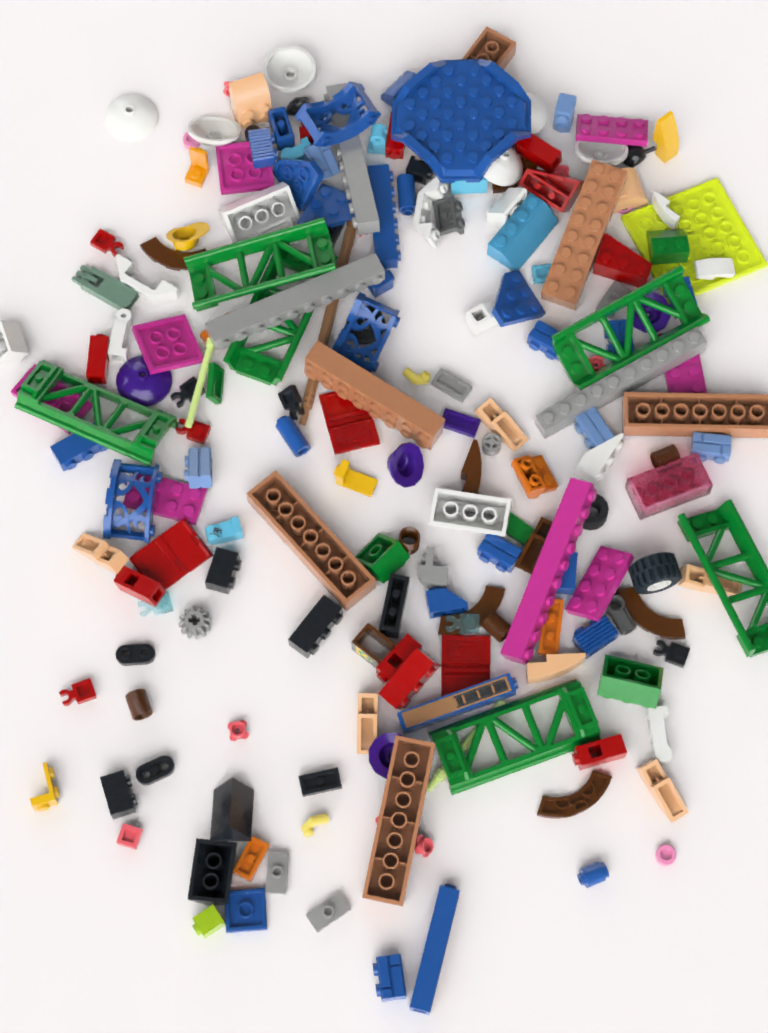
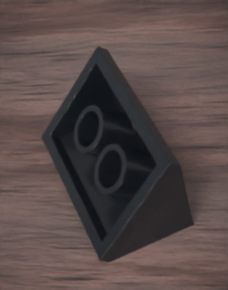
[210,777,254,841]
[187,838,237,906]

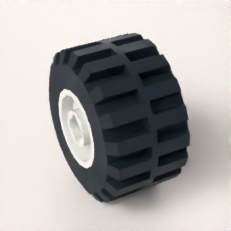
[628,552,682,594]

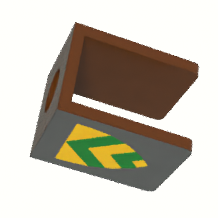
[351,623,395,668]

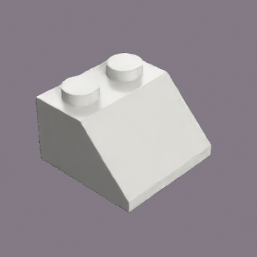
[486,188,527,230]
[0,320,29,369]

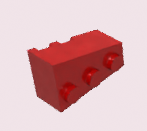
[518,168,584,213]
[592,233,652,288]
[378,648,441,710]

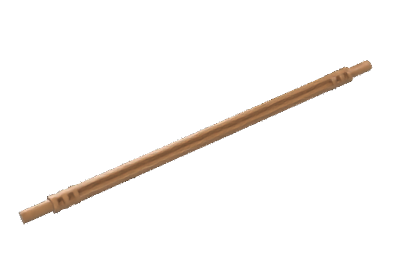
[299,220,357,426]

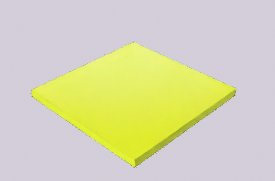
[620,178,768,305]

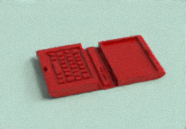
[319,391,380,455]
[129,518,214,590]
[441,635,490,705]

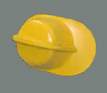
[166,222,209,252]

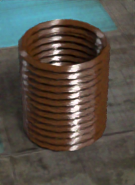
[650,444,681,472]
[398,527,420,555]
[481,611,511,643]
[125,689,153,721]

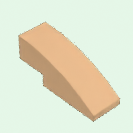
[473,398,529,452]
[72,532,129,574]
[678,564,742,596]
[526,653,586,684]
[357,693,378,754]
[636,759,689,823]

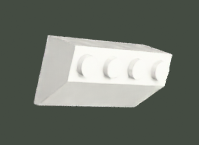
[218,182,300,243]
[429,488,511,537]

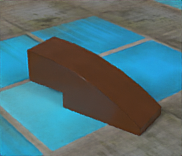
[460,439,482,494]
[515,517,553,575]

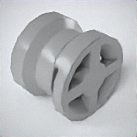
[482,433,501,456]

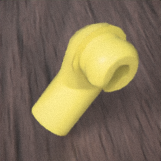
[402,368,431,385]
[301,813,329,837]

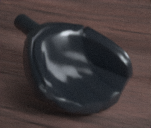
[286,97,310,116]
[623,145,656,168]

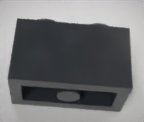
[205,547,242,594]
[100,770,138,820]

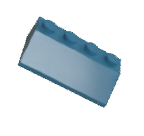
[487,193,559,271]

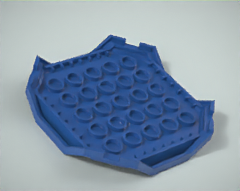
[391,59,531,183]

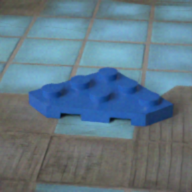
[273,159,324,212]
[297,183,354,228]
[492,270,546,327]

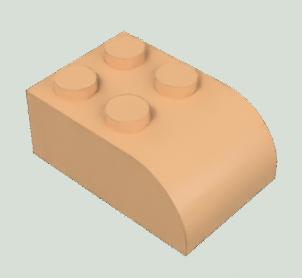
[228,72,272,129]
[613,167,648,214]

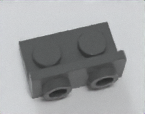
[433,195,465,236]

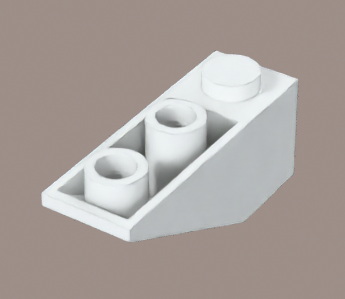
[465,300,498,336]
[574,433,625,486]

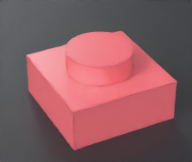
[116,823,143,850]

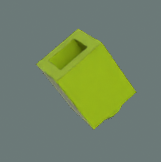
[192,905,225,939]

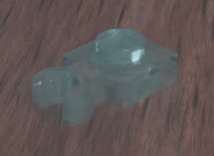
[137,591,174,617]
[446,613,480,635]

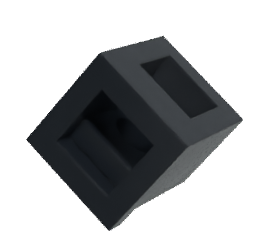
[406,155,434,185]

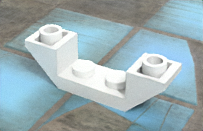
[412,176,448,248]
[116,254,180,305]

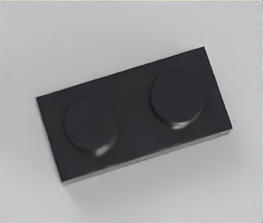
[298,767,342,797]

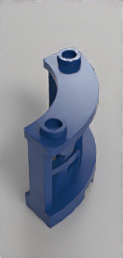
[295,81,381,147]
[332,292,401,373]
[103,459,163,543]

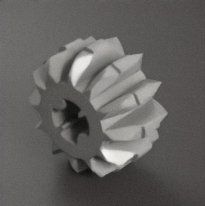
[178,606,212,640]

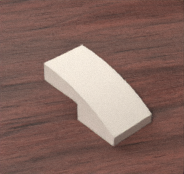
[651,191,680,229]
[693,258,736,280]

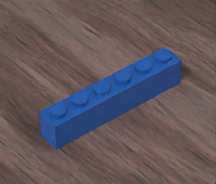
[367,164,401,269]

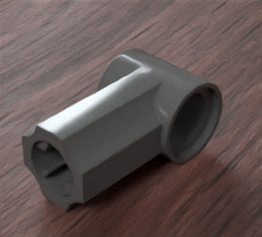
[606,595,637,636]

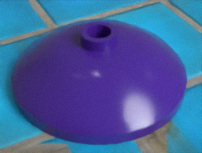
[116,355,172,407]

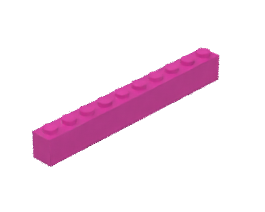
[500,478,597,665]

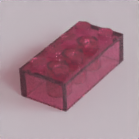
[625,453,713,520]

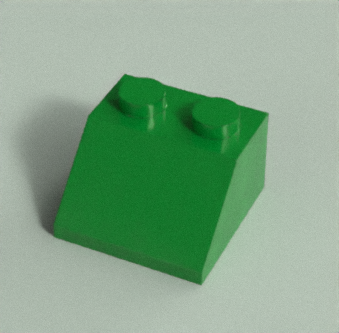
[646,229,690,265]
[355,533,410,584]

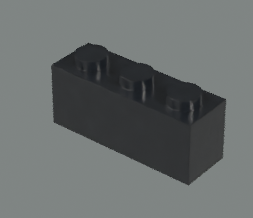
[379,573,410,639]
[288,595,344,659]

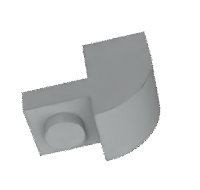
[417,547,448,589]

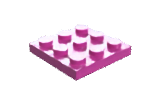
[215,141,274,195]
[132,314,204,375]

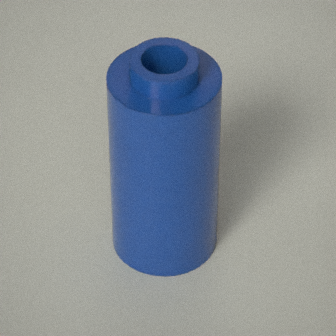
[397,174,416,216]
[275,416,311,457]

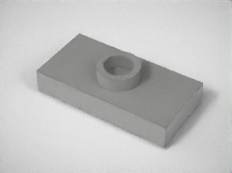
[595,280,630,319]
[431,368,473,403]
[265,852,289,895]
[306,892,351,933]

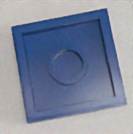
[225,888,268,933]

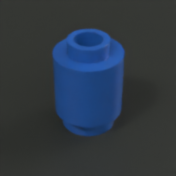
[577,862,609,888]

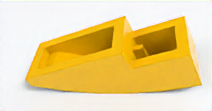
[653,111,679,164]

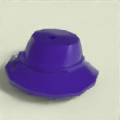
[633,292,670,333]
[387,442,424,488]
[368,733,405,779]

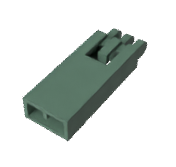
[71,265,139,310]

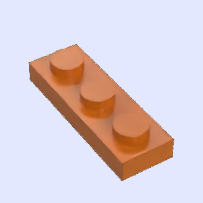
[538,599,564,656]

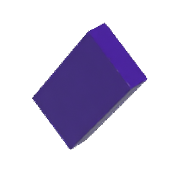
[442,408,481,438]

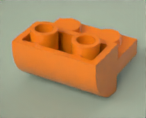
[511,455,559,499]

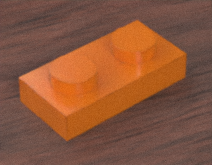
[233,836,270,882]

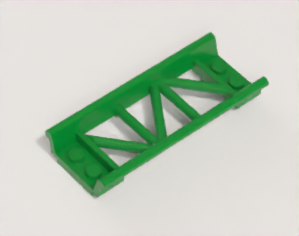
[183,217,338,312]
[223,243,338,386]
[551,265,710,391]
[14,360,179,466]
[677,499,768,658]
[428,679,601,795]

